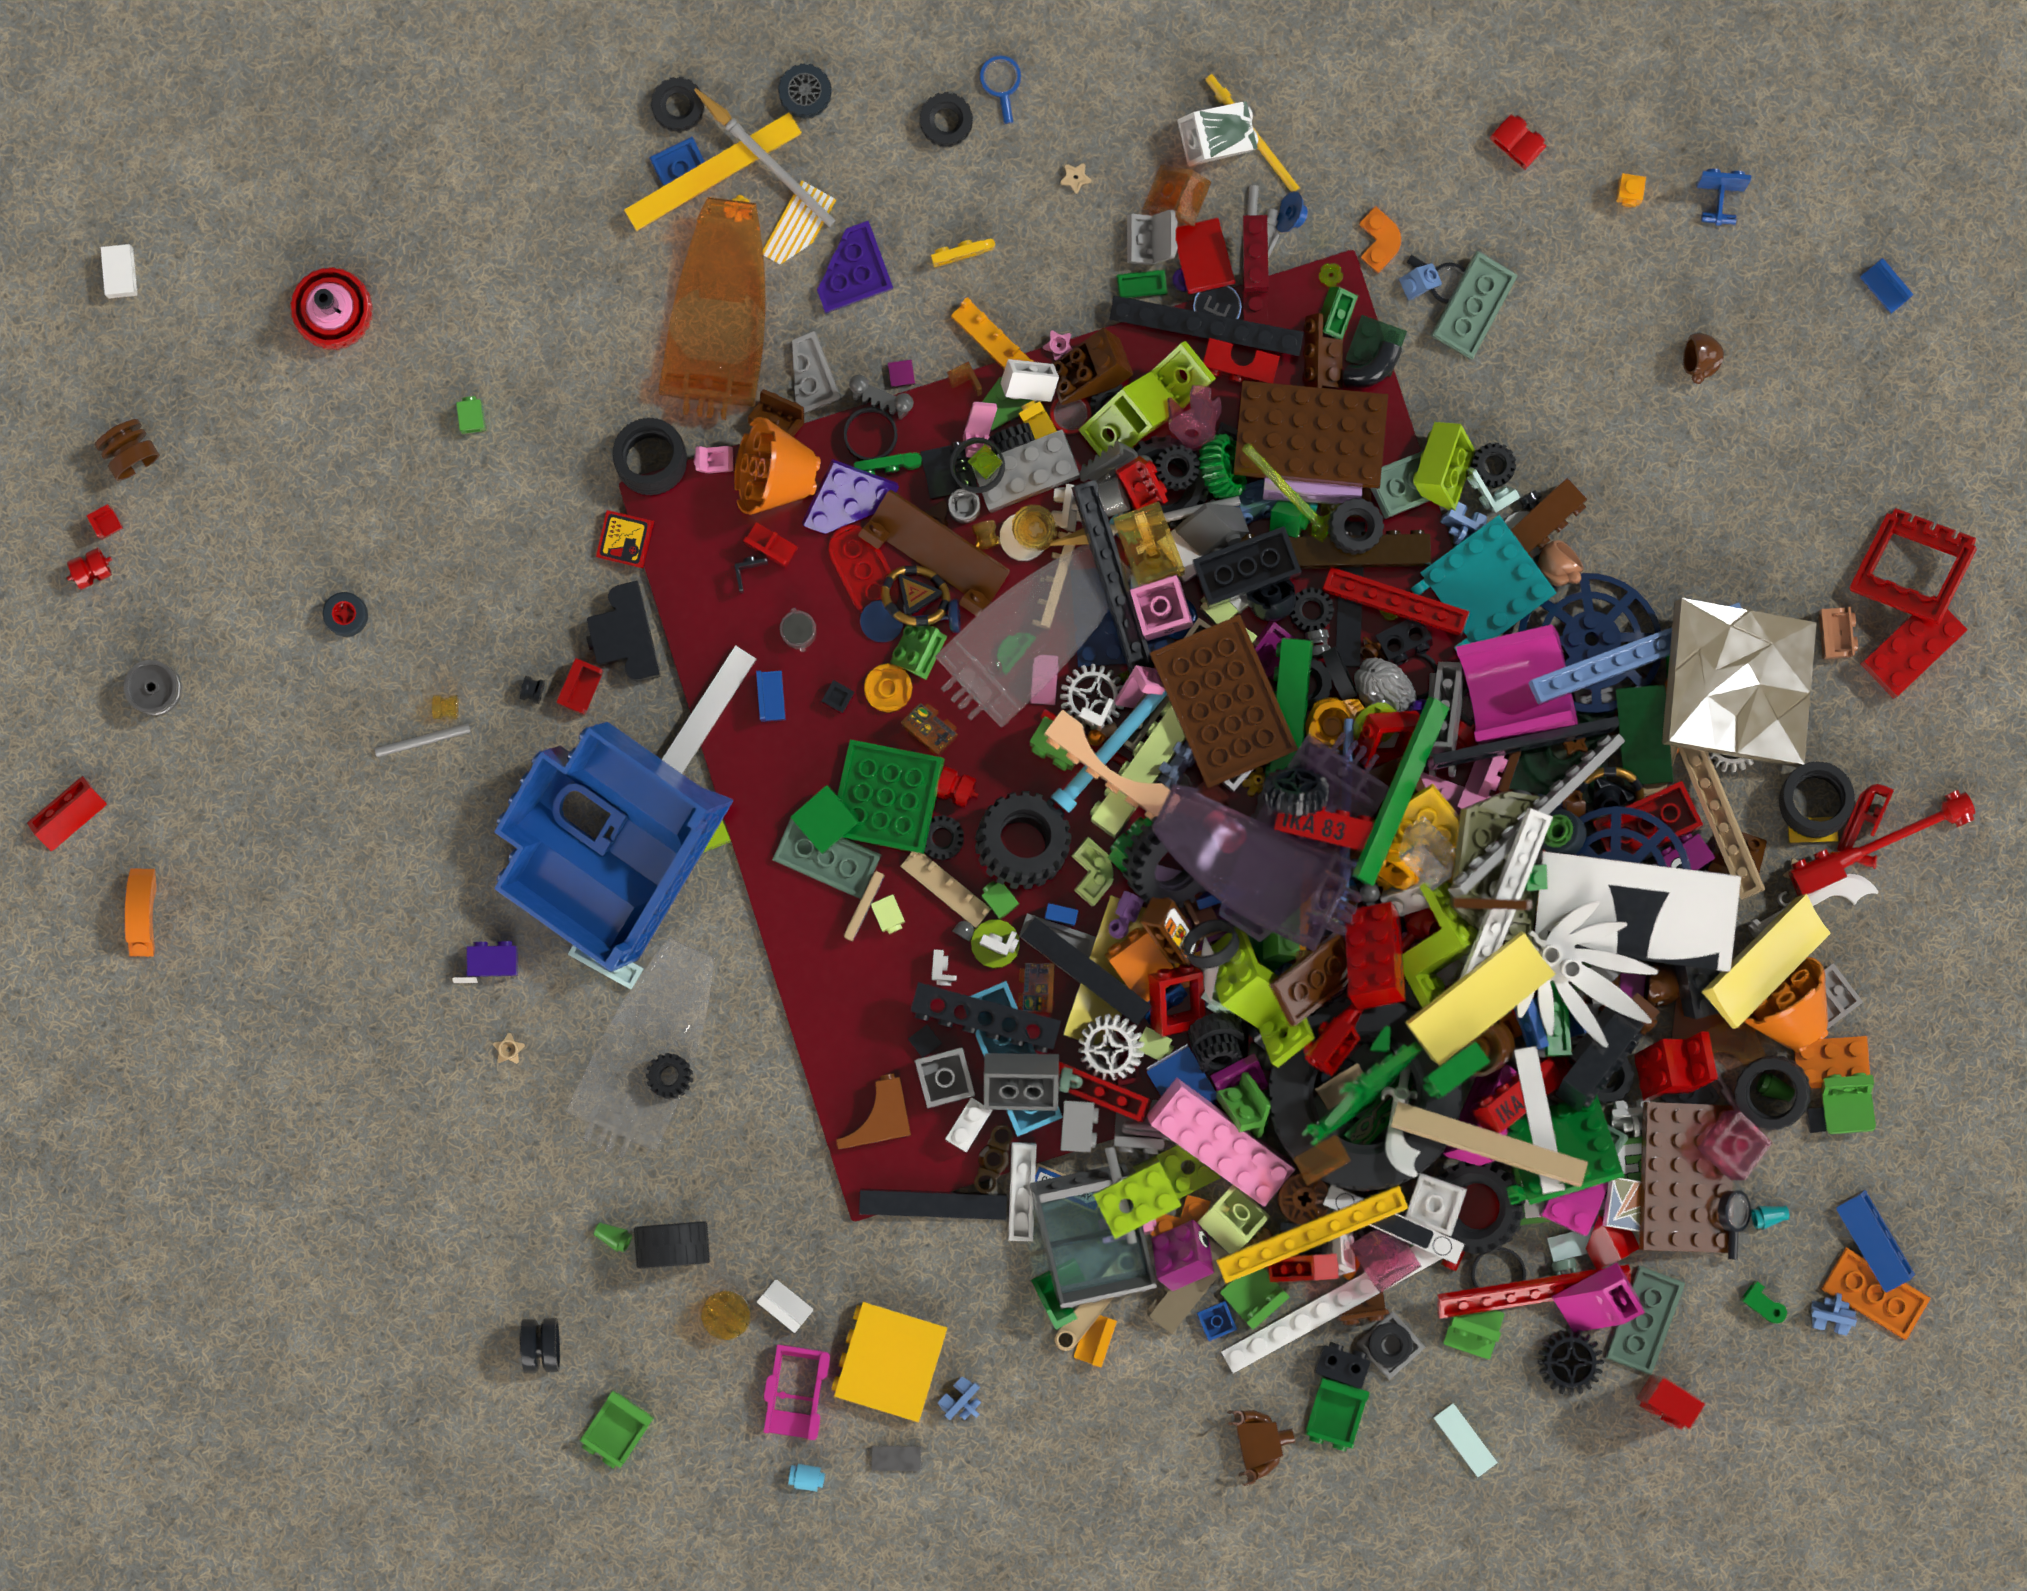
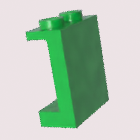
[1305,1377,1370,1452]

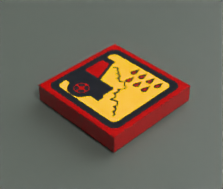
[596,510,654,568]

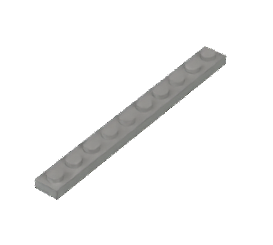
[1448,734,1625,897]

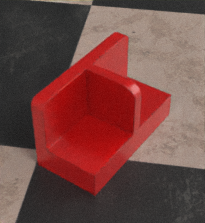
[743,522,798,568]

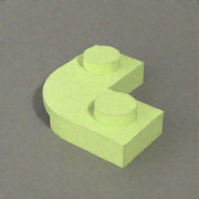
[1071,837,1114,906]

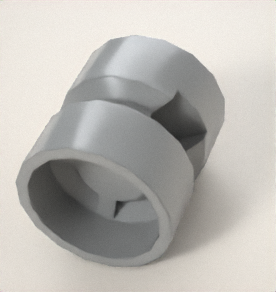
[948,488,980,524]

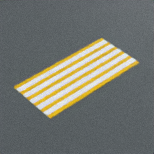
[761,180,836,265]

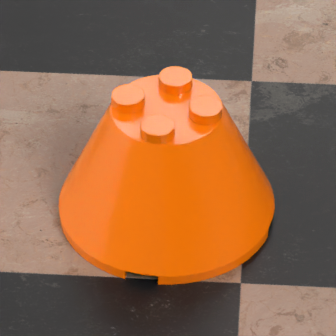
[734,417,821,515]
[1744,957,1828,1053]

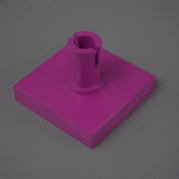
[1211,1054,1268,1092]

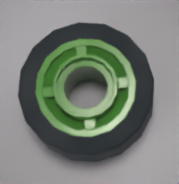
[1541,809,1586,855]

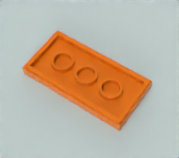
[1821,1247,1931,1340]

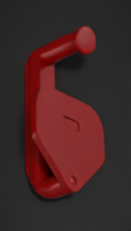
[1838,784,1894,869]

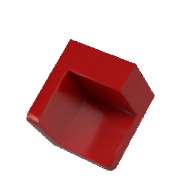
[86,504,124,540]

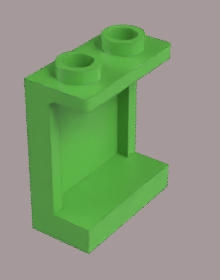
[579,1390,654,1469]

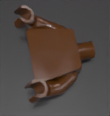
[1227,1410,1295,1486]

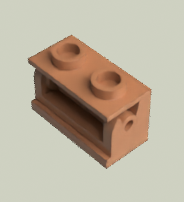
[1818,607,1858,659]

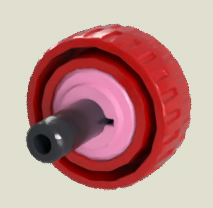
[290,267,373,350]

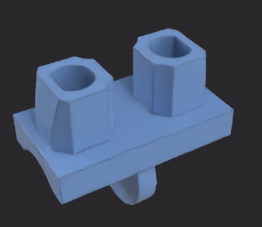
[1440,502,1487,545]
[1811,1293,1857,1336]
[938,1376,981,1420]

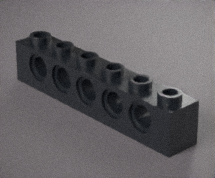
[910,982,1061,1053]

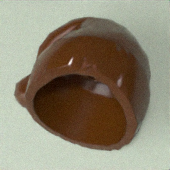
[1683,332,1724,384]
[1644,962,1680,1008]

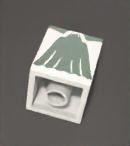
[1177,101,1258,166]

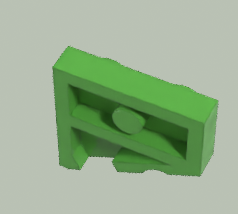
[983,377,1037,431]

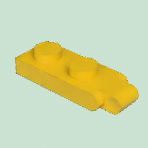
[931,239,995,268]

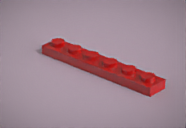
[1323,567,1469,636]

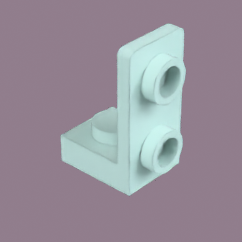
[1467,467,1520,513]

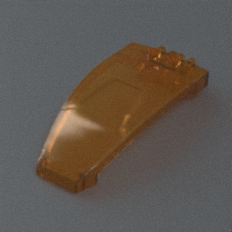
[659,197,766,420]

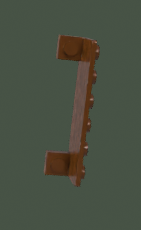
[858,490,1010,617]

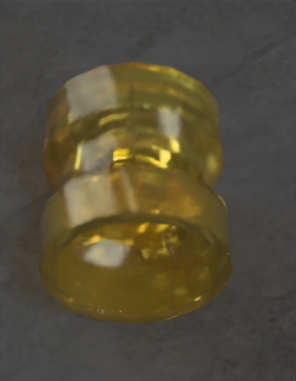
[972,520,1000,550]
[432,695,459,719]

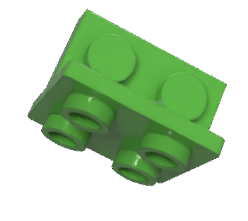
[890,625,947,680]
[1216,1072,1270,1139]
[1443,1310,1504,1359]

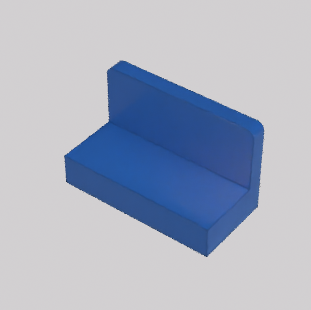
[1860,258,1913,314]
[756,670,786,722]

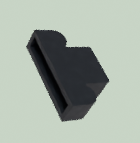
[586,580,661,682]

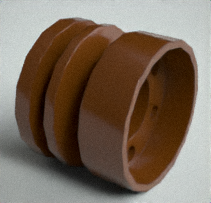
[94,419,160,481]
[1277,1174,1329,1224]

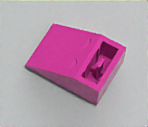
[1552,1262,1645,1333]

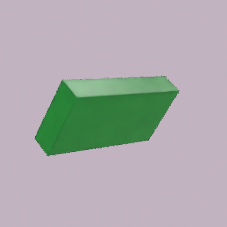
[1116,270,1167,298]

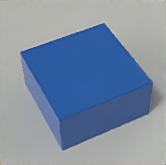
[1045,903,1078,927]
[1197,1301,1237,1341]

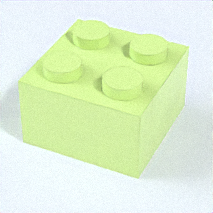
[1197,1185,1270,1254]

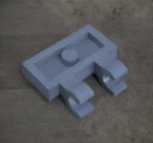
[1158,740,1196,790]

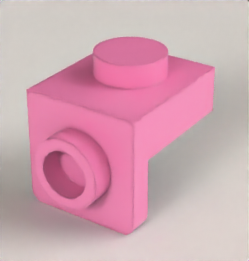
[694,446,733,473]

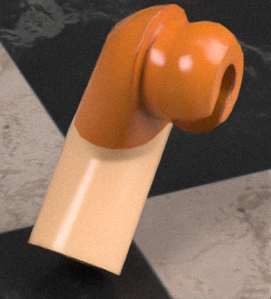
[1087,722,1117,746]

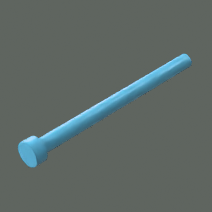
[1051,691,1167,813]

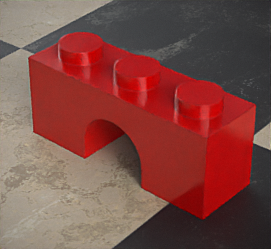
[1203,338,1280,384]

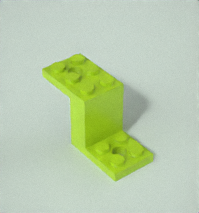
[1079,341,1216,456]
[1403,880,1478,1009]
[1211,924,1314,1067]
[1093,1144,1221,1239]

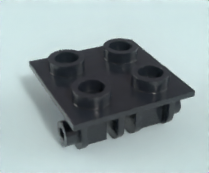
[921,442,977,499]

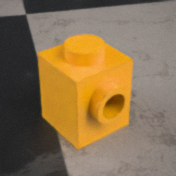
[1616,173,1646,207]

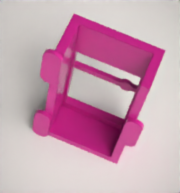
[764,1344,830,1440]

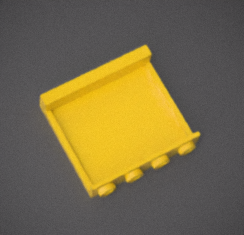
[831,1301,948,1422]

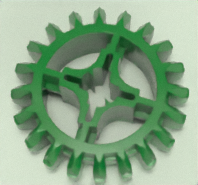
[1198,434,1247,500]

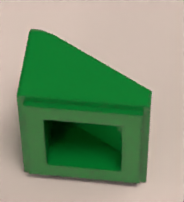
[1370,1026,1390,1052]

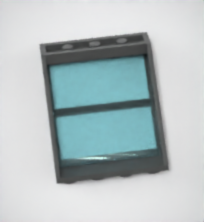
[1030,1163,1156,1308]

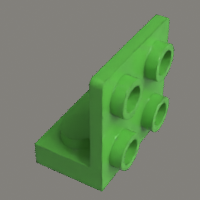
[1220,1268,1290,1330]

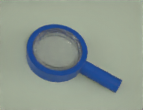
[980,56,1021,124]

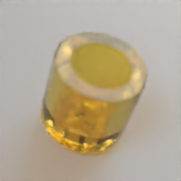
[1012,505,1058,552]

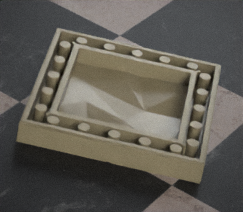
[1662,598,1816,767]

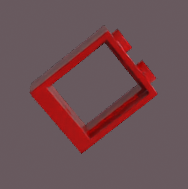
[1353,711,1420,768]
[1148,963,1205,1037]

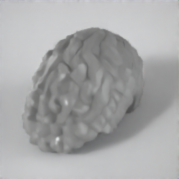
[1354,657,1417,712]

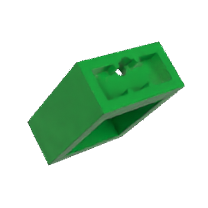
[1423,1041,1490,1099]

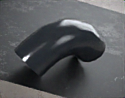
[1343,341,1402,389]

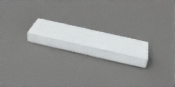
[1008,1142,1036,1241]

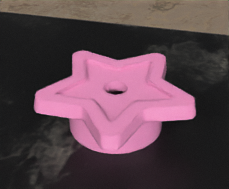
[1043,330,1072,361]

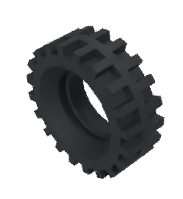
[1118,435,1209,531]
[1122,812,1220,908]
[1436,1161,1526,1254]

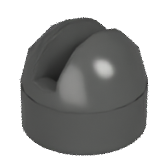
[952,921,974,942]

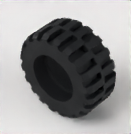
[975,791,1071,889]

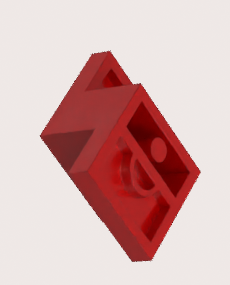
[1634,1032,1718,1101]

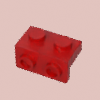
[1115,456,1168,513]

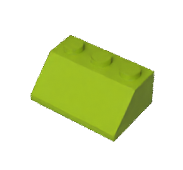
[1413,422,1475,511]

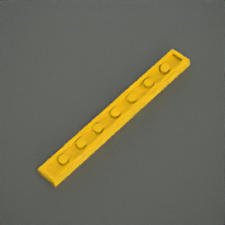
[624,113,802,232]
[1216,1185,1409,1283]

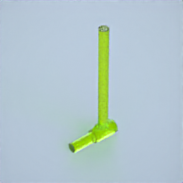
[1242,443,1342,542]

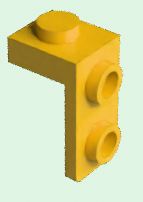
[1019,400,1057,440]

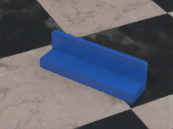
[1836,1190,1915,1292]

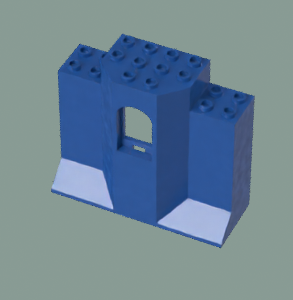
[494,722,733,972]

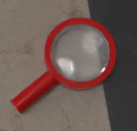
[1050,397,1091,435]

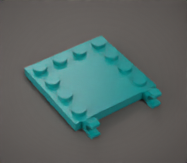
[1411,515,1557,651]

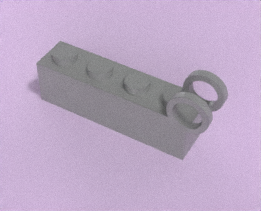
[1429,662,1465,777]

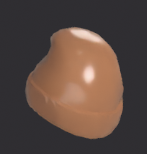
[1538,540,1584,586]

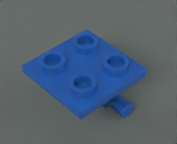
[1696,169,1751,226]

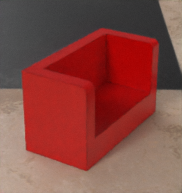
[556,658,604,716]

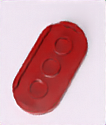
[828,525,899,612]

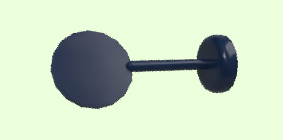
[860,599,961,642]

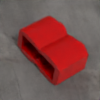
[1490,114,1546,170]

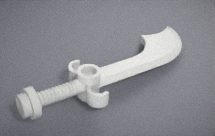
[1748,874,1878,938]
[1381,1065,1420,1177]

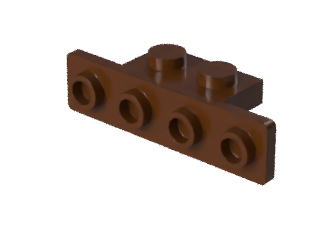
[1303,313,1343,389]

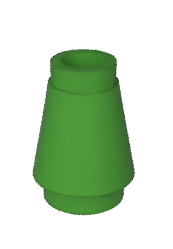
[1756,1073,1795,1102]
[594,1222,632,1252]

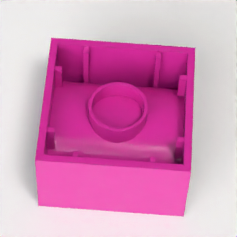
[1456,625,1578,745]

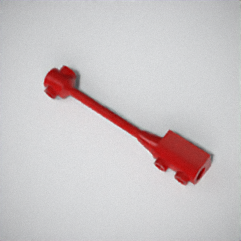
[1788,790,1975,897]
[1304,908,1441,1076]

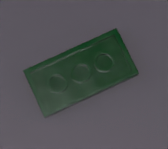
[1616,684,1674,786]

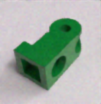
[1740,1281,1787,1324]

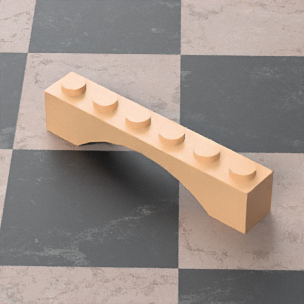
[1045,710,1181,821]

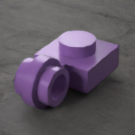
[1109,891,1144,939]

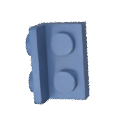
[1235,479,1278,525]

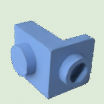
[1399,263,1442,301]

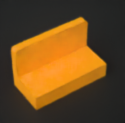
[1074,1315,1117,1367]

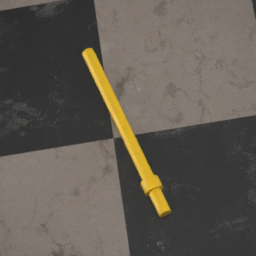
[1205,74,1300,192]

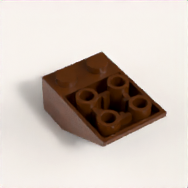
[1053,327,1134,405]

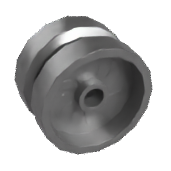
[123,660,182,716]

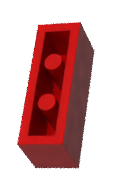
[1269,1254,1338,1282]

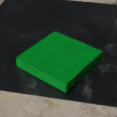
[790,785,859,854]

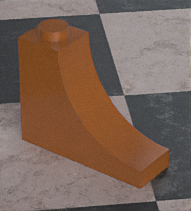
[836,1073,911,1149]

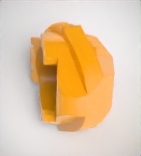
[1305,697,1365,750]
[1375,842,1423,890]

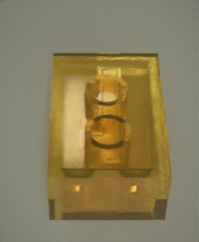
[1113,501,1185,587]

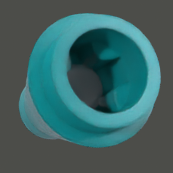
[1751,1205,1790,1230]

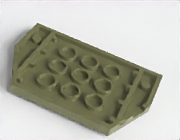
[1449,791,1543,943]

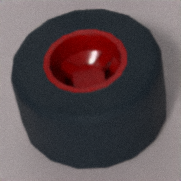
[322,592,368,637]

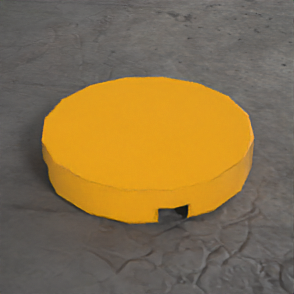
[864,663,912,713]

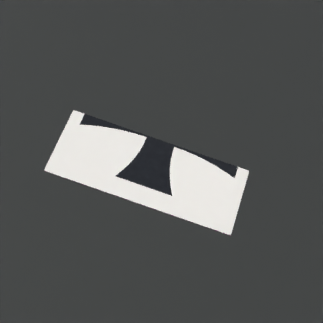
[1534,851,1741,972]

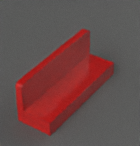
[27,776,107,851]

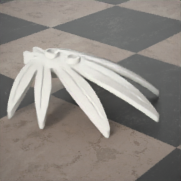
[1517,900,1658,1047]

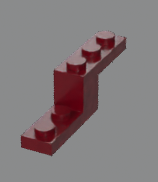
[1242,215,1269,325]

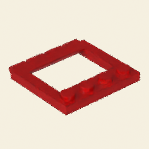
[1849,508,1977,625]

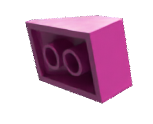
[1540,1182,1608,1236]

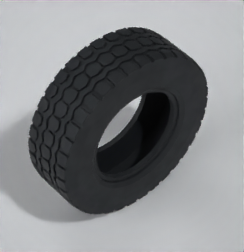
[1268,998,1462,1191]

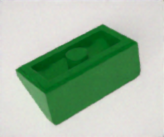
[1321,286,1358,340]

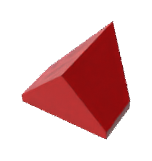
[1585,1215,1639,1269]

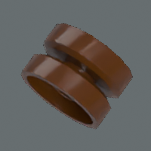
[1454,1020,1515,1076]

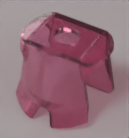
[1167,385,1222,451]

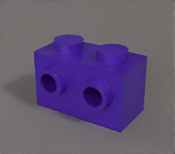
[467,941,518,977]

